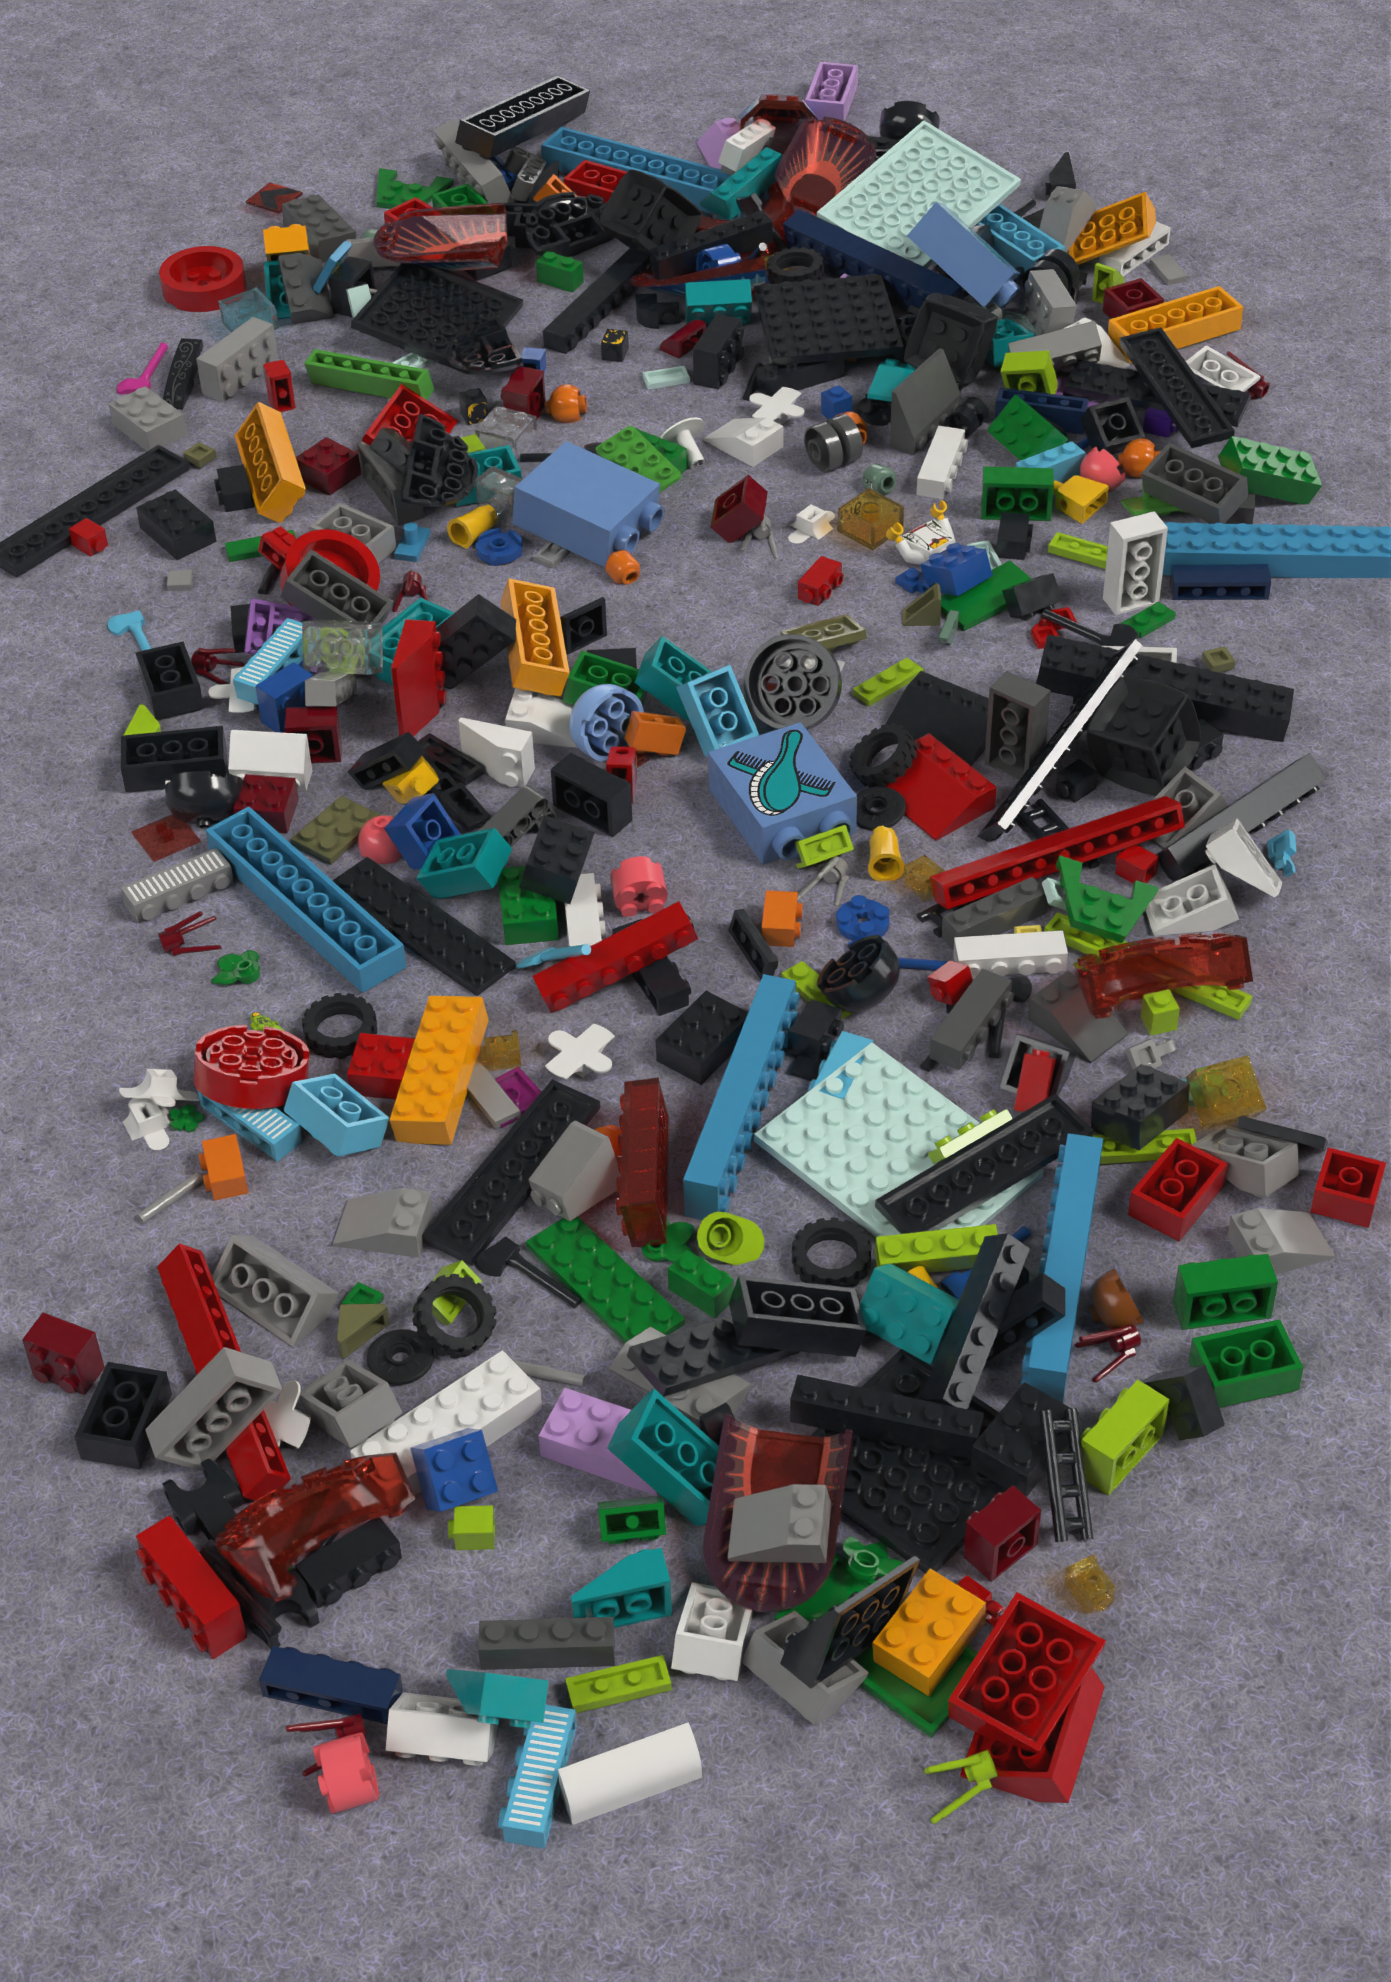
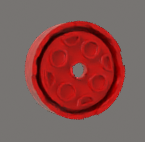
[159,246,247,312]
[280,529,380,606]
[193,1025,309,1109]

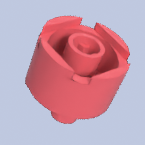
[610,856,668,917]
[313,1732,379,1814]

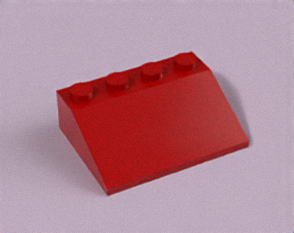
[356,384,458,452]
[391,620,447,737]
[876,733,997,841]
[948,1592,1106,1754]
[960,1668,1105,1803]

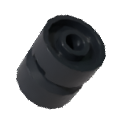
[948,397,989,438]

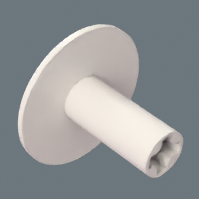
[660,417,705,469]

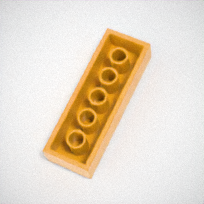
[1108,286,1244,364]
[234,402,306,523]
[500,578,569,697]
[389,996,489,1145]

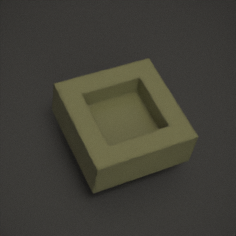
[183,442,216,468]
[1201,646,1235,672]

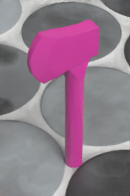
[117,343,168,395]

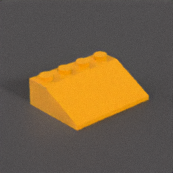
[1069,191,1156,265]

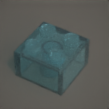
[218,287,279,333]

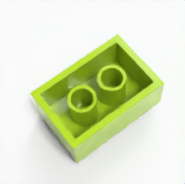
[1081,1379,1169,1496]

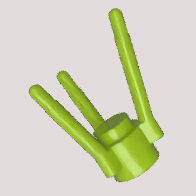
[924,1749,998,1824]

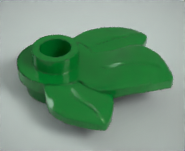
[211,950,260,985]
[641,1216,694,1262]
[842,1536,904,1580]

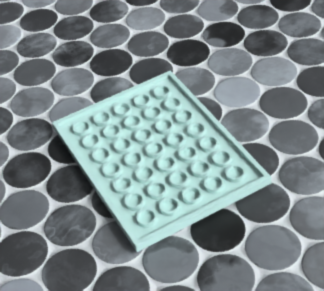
[817,120,1021,268]
[754,1043,1044,1237]

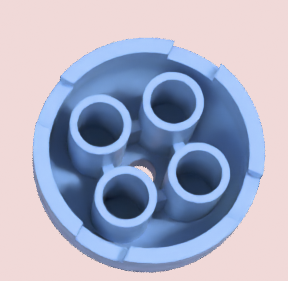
[569,684,644,762]

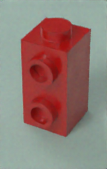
[798,556,844,606]
[1014,1049,1056,1112]

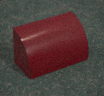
[659,320,706,359]

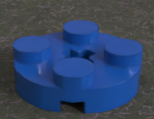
[475,528,522,566]
[836,895,889,941]

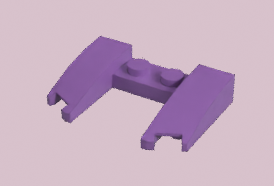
[244,598,334,674]

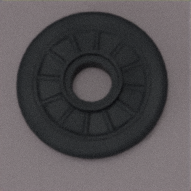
[856,786,906,830]
[367,1329,434,1385]

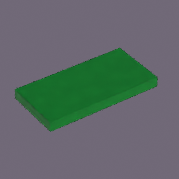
[941,560,1032,631]

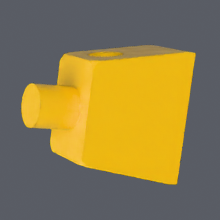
[1053,475,1109,524]
[382,756,439,804]

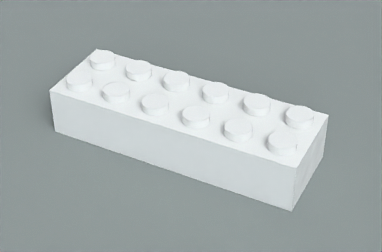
[350,1350,542,1511]

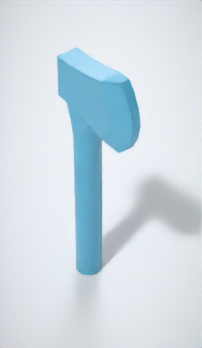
[108,610,151,651]
[516,944,591,969]

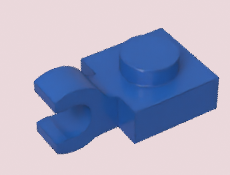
[895,567,936,594]

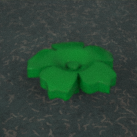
[169,1104,204,1133]

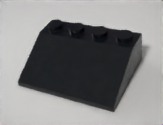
[886,671,989,766]
[780,1556,920,1689]

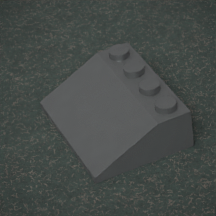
[890,348,961,455]

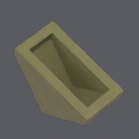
[901,583,941,626]
[337,1304,390,1359]

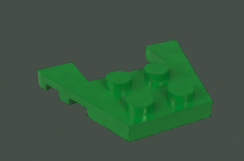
[376,168,454,209]
[1056,856,1159,943]

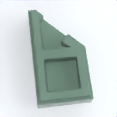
[938,610,959,645]

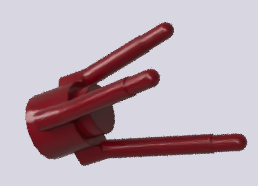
[1227,351,1270,399]
[392,570,428,612]
[191,648,244,685]
[158,911,221,956]
[1075,1324,1141,1383]
[285,1713,366,1777]

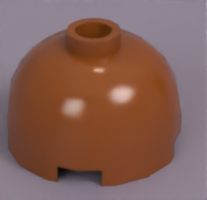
[1087,1268,1144,1330]

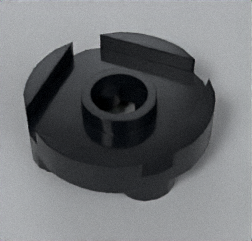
[858,393,892,426]

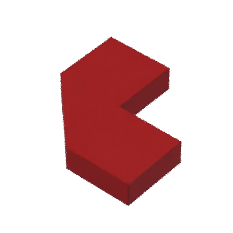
[1030,607,1077,649]

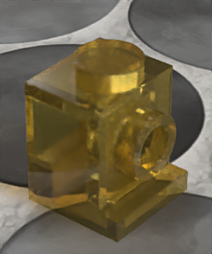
[479,1030,522,1071]
[1064,1554,1116,1614]

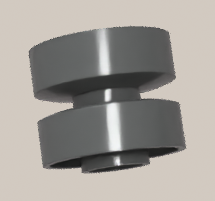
[804,414,863,473]

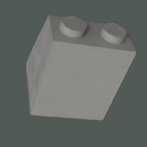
[529,1121,624,1221]

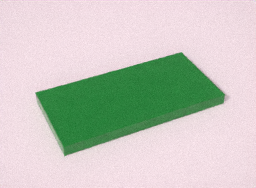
[774,1553,978,1738]

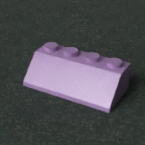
[697,118,741,169]

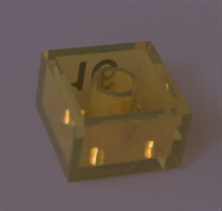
[837,488,904,550]
[1185,1055,1267,1131]

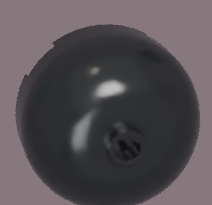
[879,101,940,139]
[165,771,243,828]
[817,935,900,1013]

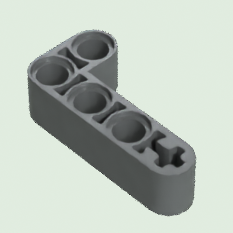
[504,147,546,202]
[479,786,557,847]

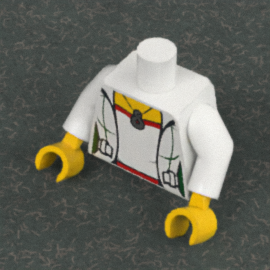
[886,500,956,565]

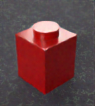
[69,518,108,557]
[1115,844,1159,884]
[927,961,973,1005]

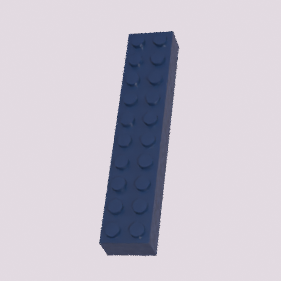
[783,209,964,312]

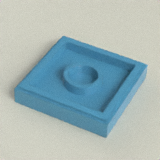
[313,240,353,294]

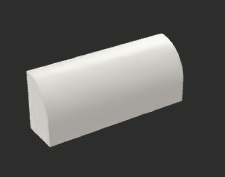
[558,1723,702,1825]

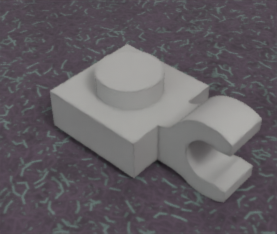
[1125,1039,1176,1071]

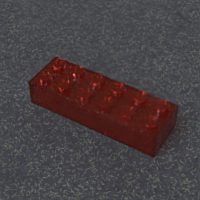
[615,1077,670,1247]

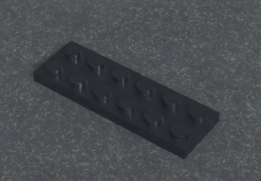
[627,1315,801,1397]

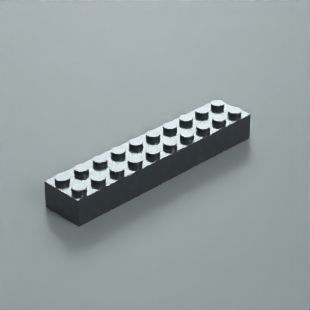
[455,76,590,159]
[1036,634,1294,742]

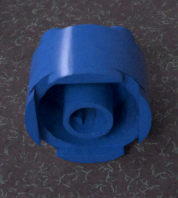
[696,244,741,280]

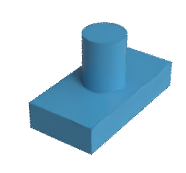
[394,522,431,562]

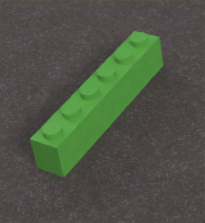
[304,349,434,400]

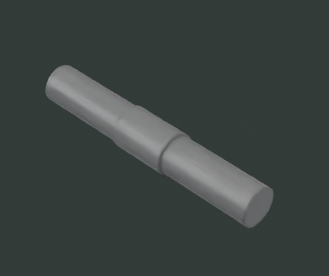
[136,1172,204,1224]
[513,1360,586,1387]

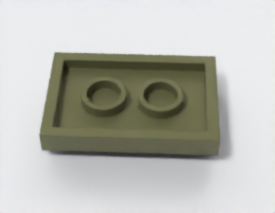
[780,614,867,651]
[291,795,381,865]

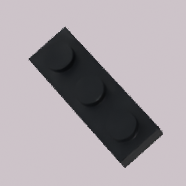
[418,733,484,786]
[728,909,778,980]

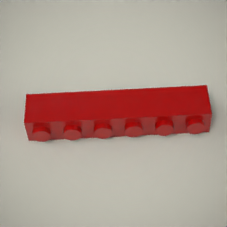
[532,901,699,1013]

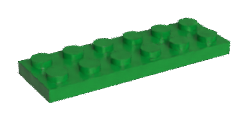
[526,1216,685,1343]

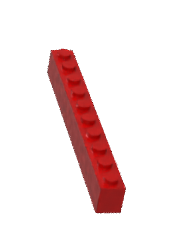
[929,796,1185,909]
[157,1243,291,1503]

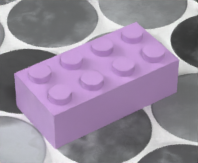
[805,62,858,124]
[538,1388,657,1495]

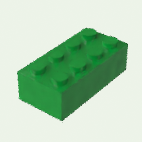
[1218,436,1322,505]

